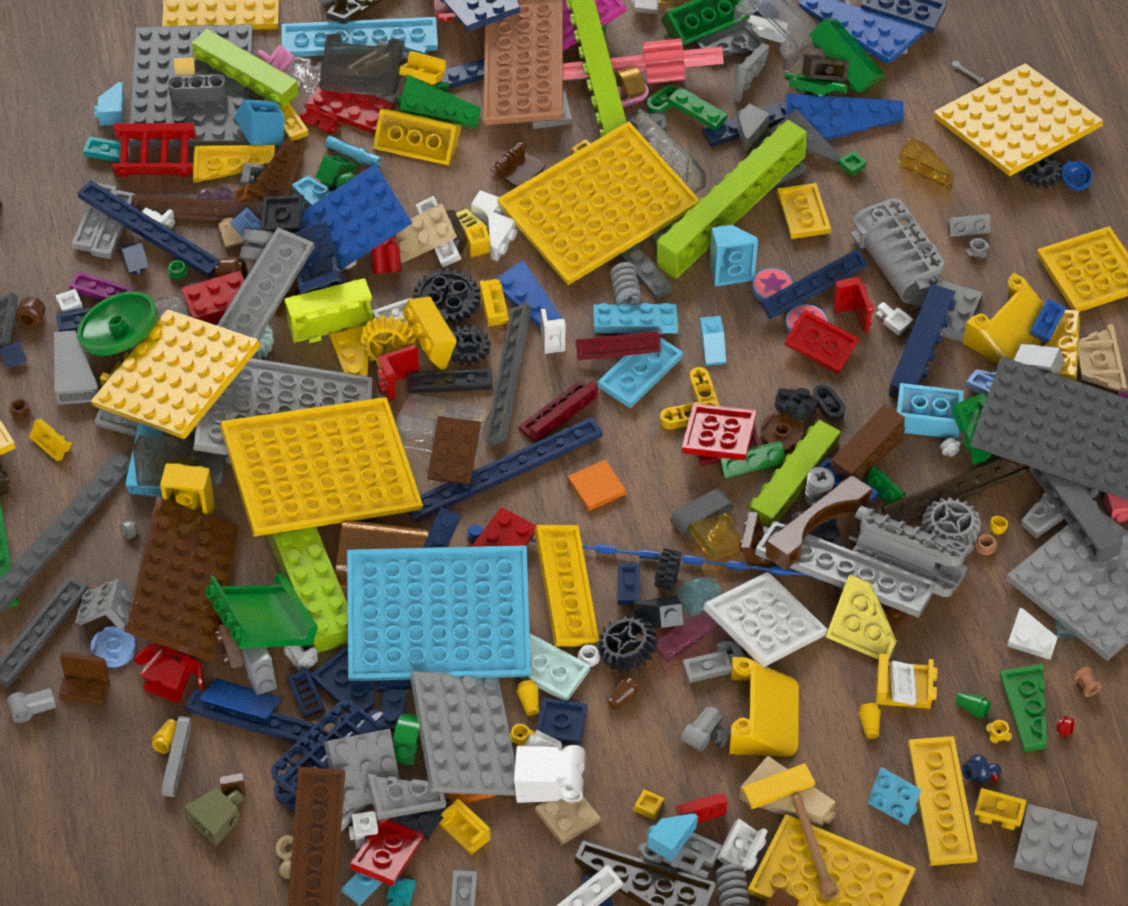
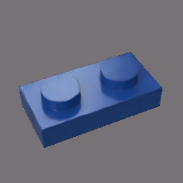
[1029,298,1066,343]

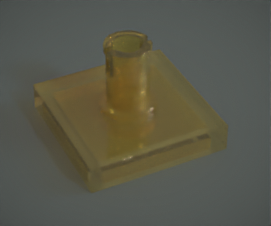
[687,514,742,560]

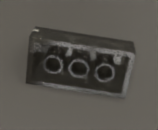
[133,435,226,487]

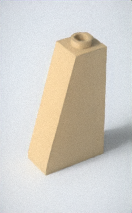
[739,756,836,828]

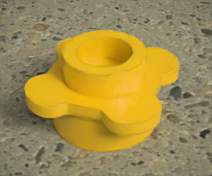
[986,720,1012,743]
[510,724,534,746]

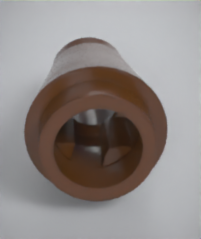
[606,677,640,710]

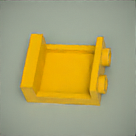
[876,654,937,709]

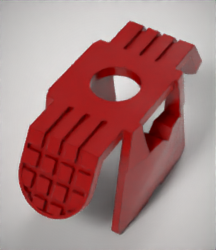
[134,643,203,703]

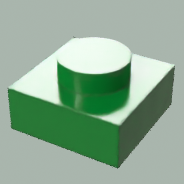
[838,151,867,177]

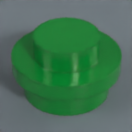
[167,260,188,280]

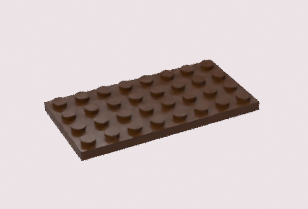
[124,496,239,661]

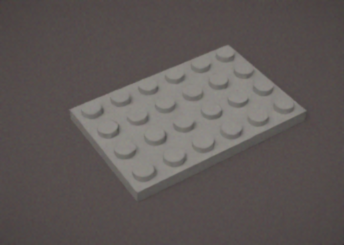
[410,671,516,796]

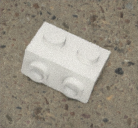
[717,819,767,872]

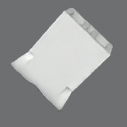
[514,745,585,803]

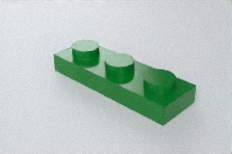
[668,87,727,131]
[719,441,785,478]

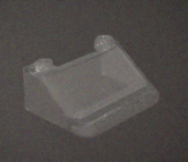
[734,0,818,72]

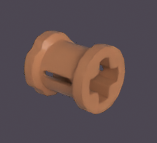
[1073,667,1102,697]

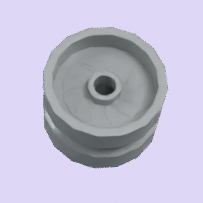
[239,229,274,262]

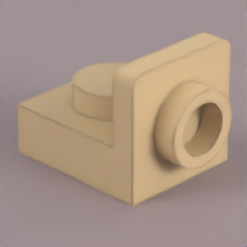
[218,218,245,248]

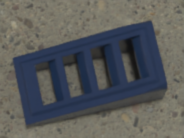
[286,668,325,718]

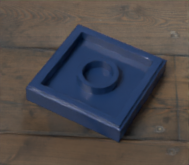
[537,697,588,746]

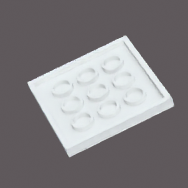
[703,572,828,667]

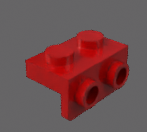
[675,793,728,823]

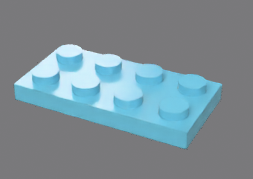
[593,303,678,334]
[597,337,683,408]

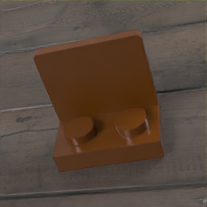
[58,652,110,705]

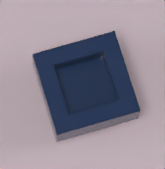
[0,341,27,369]

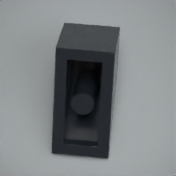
[633,596,684,628]

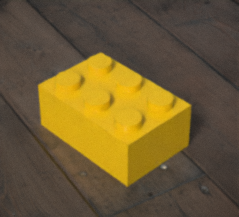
[160,463,215,516]

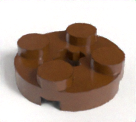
[761,413,803,454]

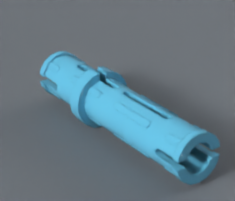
[325,135,382,168]

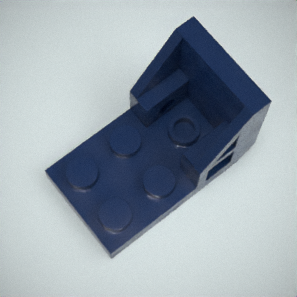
[292,221,347,294]

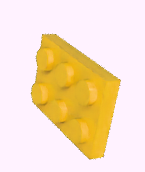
[777,183,831,239]

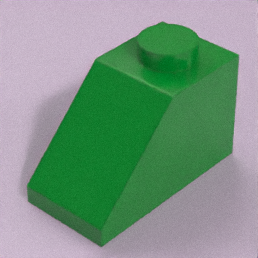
[315,155,358,188]

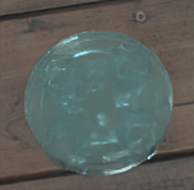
[677,577,722,615]

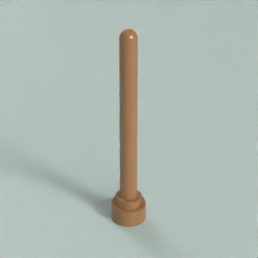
[793,795,840,899]

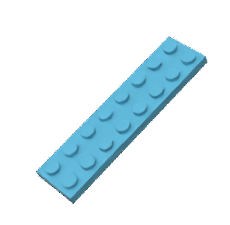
[282,17,438,57]

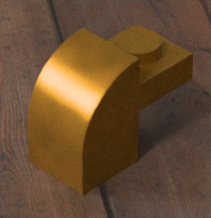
[614,66,647,101]

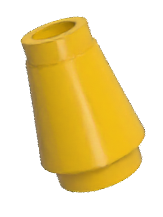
[516,680,539,716]
[858,703,881,739]
[152,719,177,753]

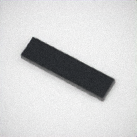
[407,369,492,394]

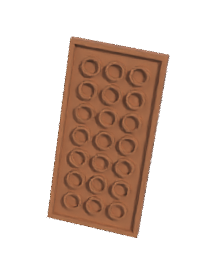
[483,0,563,125]

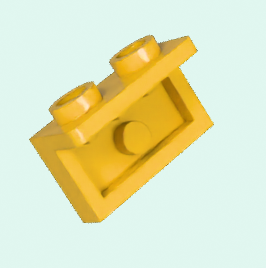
[399,51,446,85]
[974,788,1027,830]

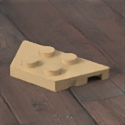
[1078,324,1127,393]

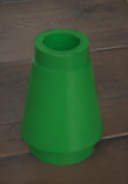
[955,692,991,718]

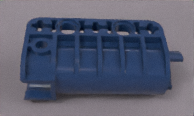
[271,700,384,814]

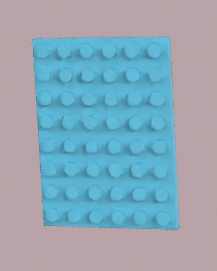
[347,546,531,681]

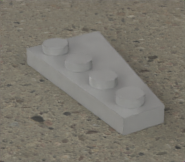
[1021,484,1099,539]

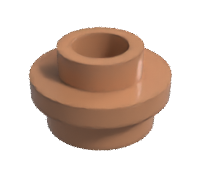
[975,534,997,555]

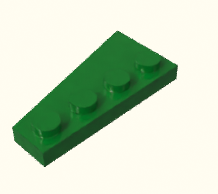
[999,664,1047,752]

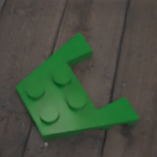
[951,393,991,465]

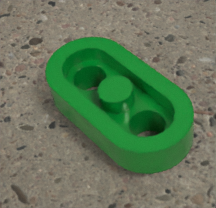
[647,85,678,113]

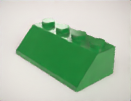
[661,0,750,46]
[809,18,887,93]

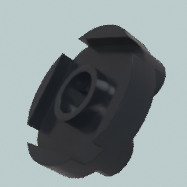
[774,388,817,420]

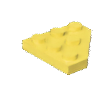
[826,575,897,662]

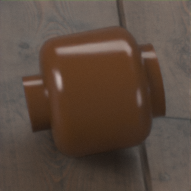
[215,256,247,278]
[16,297,46,328]

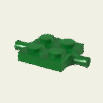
[785,72,848,96]

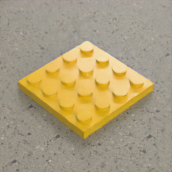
[1036,226,1128,312]

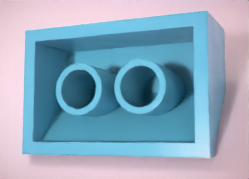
[709,225,758,286]
[897,383,964,439]

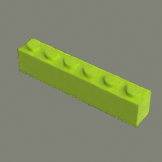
[192,29,299,108]
[748,420,841,526]

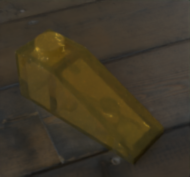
[898,138,955,190]

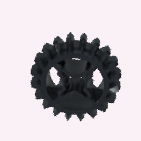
[597,614,658,673]

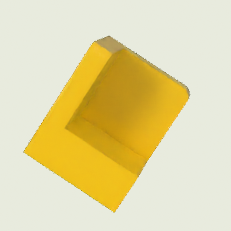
[464,223,490,258]

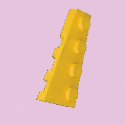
[193,145,275,183]
[1045,310,1080,380]

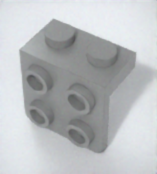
[75,578,133,629]

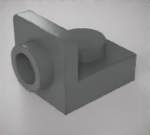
[241,163,264,186]
[716,640,744,666]

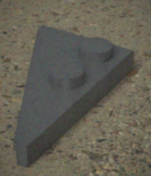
[768,109,842,164]

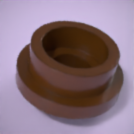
[9,398,31,419]

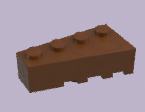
[831,404,905,481]

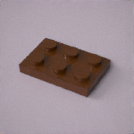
[427,416,481,486]

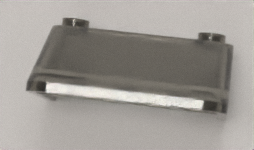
[319,33,405,96]

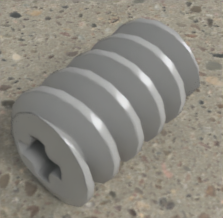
[610,262,642,305]
[805,467,834,508]
[716,864,749,906]

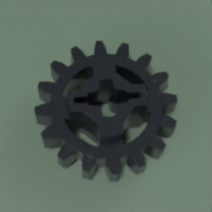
[1019,154,1062,189]
[451,324,490,366]

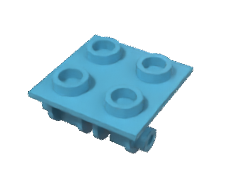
[867,767,922,826]

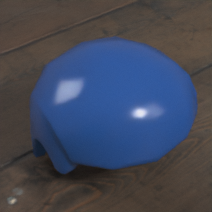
[1061,161,1093,191]

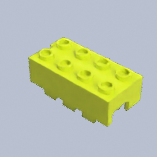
[284,278,373,343]

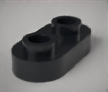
[813,384,846,421]

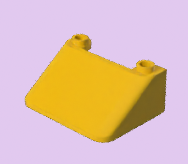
[963,273,1044,365]
[729,657,799,757]

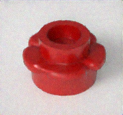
[1056,715,1075,738]

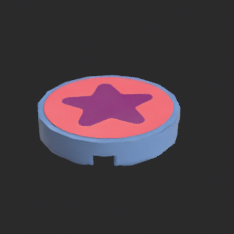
[752,268,793,301]

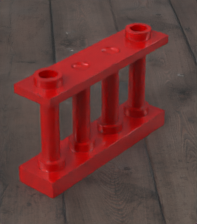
[112,123,196,177]

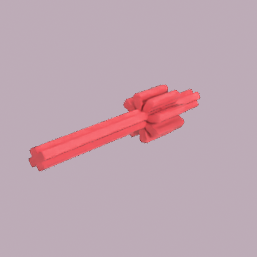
[563,39,724,84]

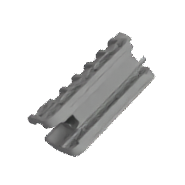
[850,198,944,310]
[849,506,974,597]

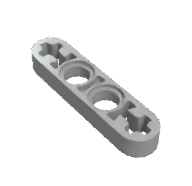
[162,716,192,797]

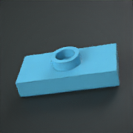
[342,872,382,905]

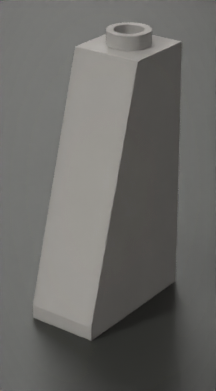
[54,331,98,405]

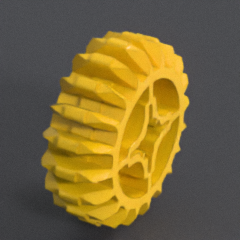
[360,314,417,364]

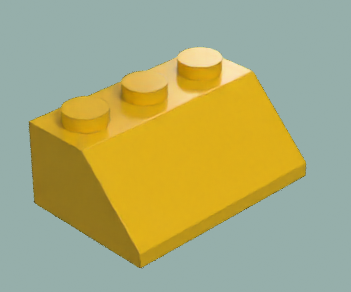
[403,297,457,371]

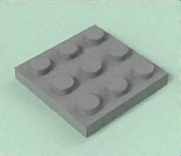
[324,729,400,810]
[1013,804,1097,886]

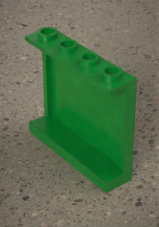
[205,573,318,649]

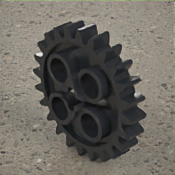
[413,268,480,326]

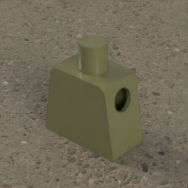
[185,789,244,846]

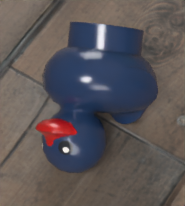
[962,754,1002,783]

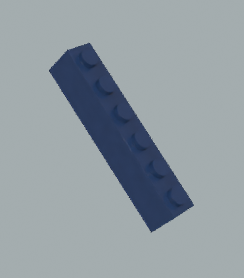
[889,283,957,398]

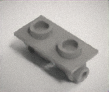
[947,214,990,237]

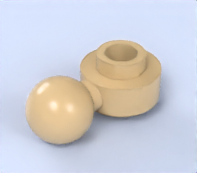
[276,835,293,879]

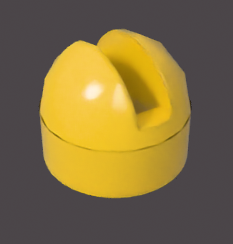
[989,516,1008,535]

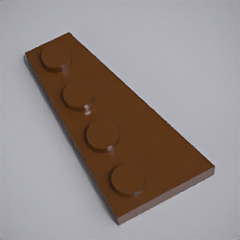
[246,139,305,201]

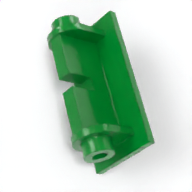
[865,466,906,504]

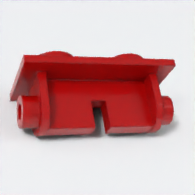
[300,104,342,134]

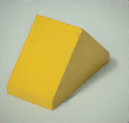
[174,57,196,76]

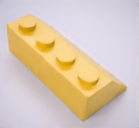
[373,109,462,166]

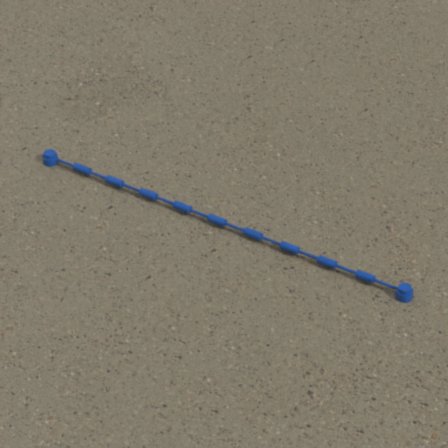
[467,525,823,581]

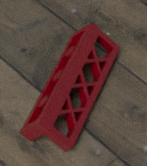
[576,331,663,361]
[519,380,598,443]

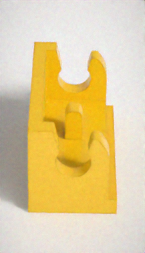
[479,279,509,327]
[440,798,490,855]

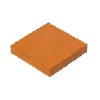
[568,460,626,511]

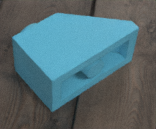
[94,82,125,126]
[699,316,726,366]
[647,813,698,861]

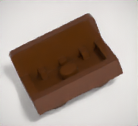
[739,512,770,564]

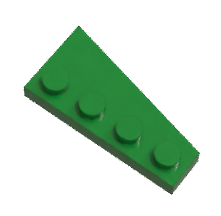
[400,75,481,128]

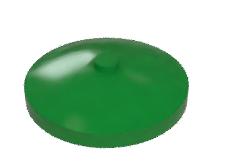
[77,291,158,356]

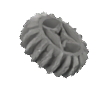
[922,497,981,546]

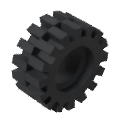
[654,548,682,591]

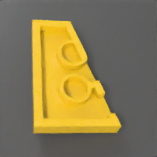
[330,324,369,377]

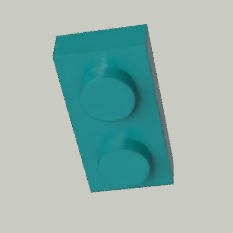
[83,136,120,162]

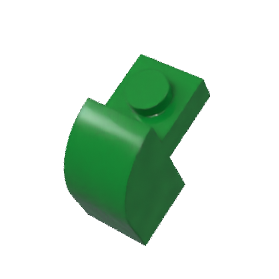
[393,713,421,766]

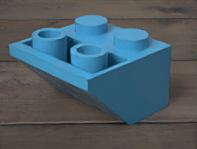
[234,100,284,146]

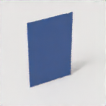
[199,678,283,719]

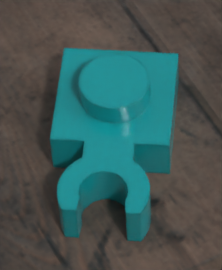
[387,877,416,906]

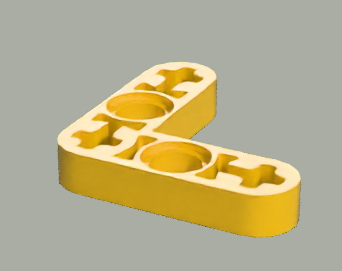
[660,367,720,429]

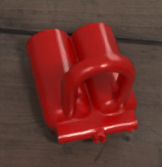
[371,236,402,274]

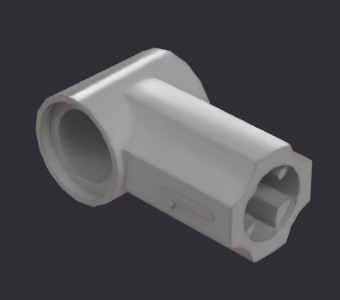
[7,688,56,723]
[681,707,723,752]

